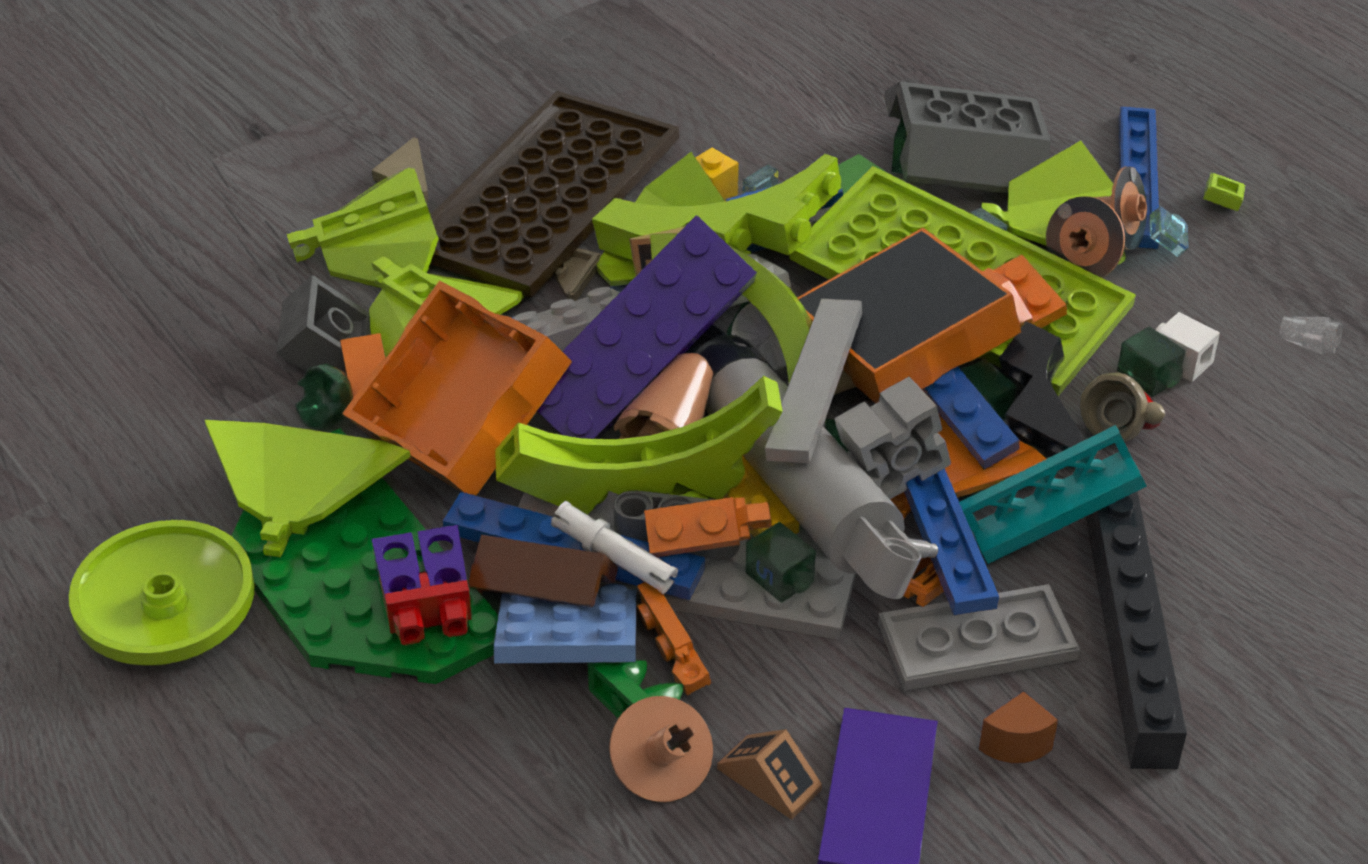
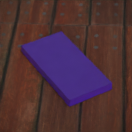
[818,707,938,864]

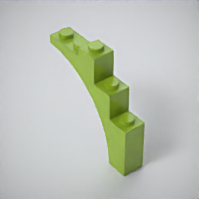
[592,154,841,261]
[495,376,783,515]

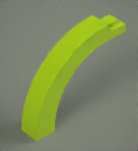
[650,233,812,383]

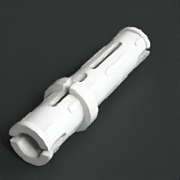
[551,501,678,594]

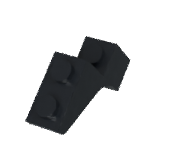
[999,321,1083,458]

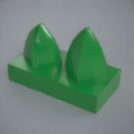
[588,659,684,718]

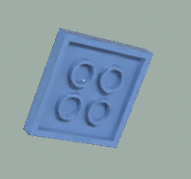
[494,584,636,663]

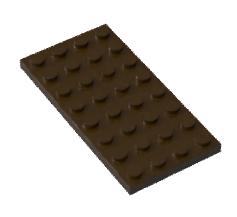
[430,91,679,298]

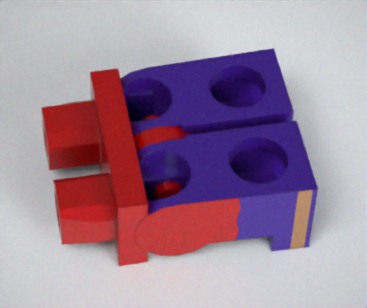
[372,525,472,645]

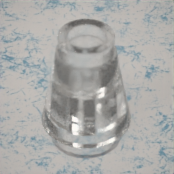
[1279,316,1343,355]

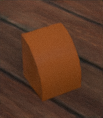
[979,691,1058,763]

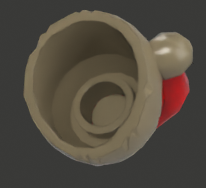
[1080,372,1165,444]

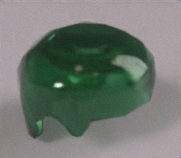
[295,363,353,430]

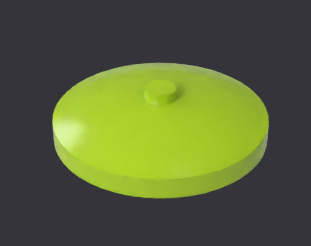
[69,520,254,665]

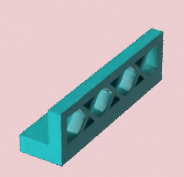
[959,425,1147,564]

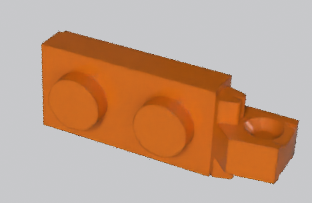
[644,497,772,557]
[636,582,712,695]

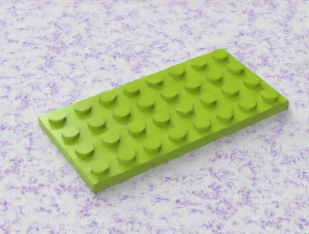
[789,166,1136,396]

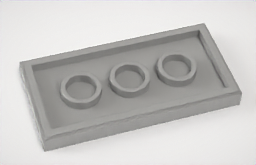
[878,584,1080,691]

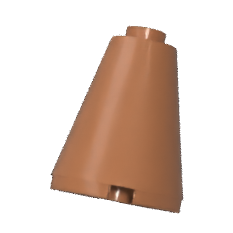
[614,353,713,439]

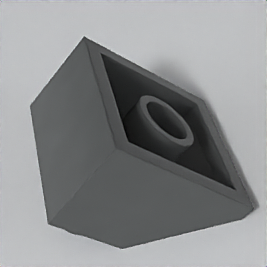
[276,275,371,373]

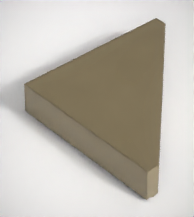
[372,137,429,202]
[553,248,602,301]

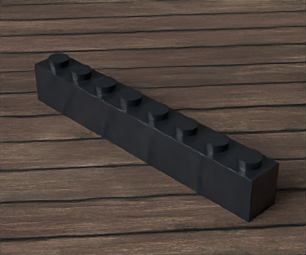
[1086,491,1187,769]

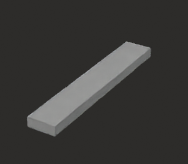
[765,299,863,464]

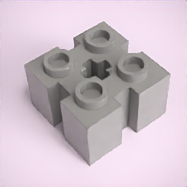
[834,376,951,499]

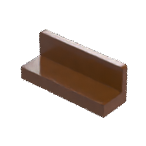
[468,535,618,608]

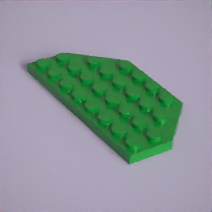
[231,428,499,684]

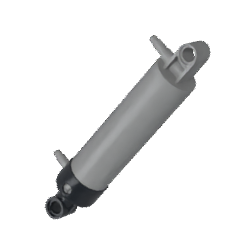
[685,324,938,599]

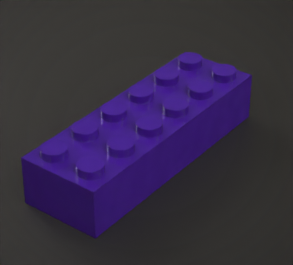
[537,215,757,439]

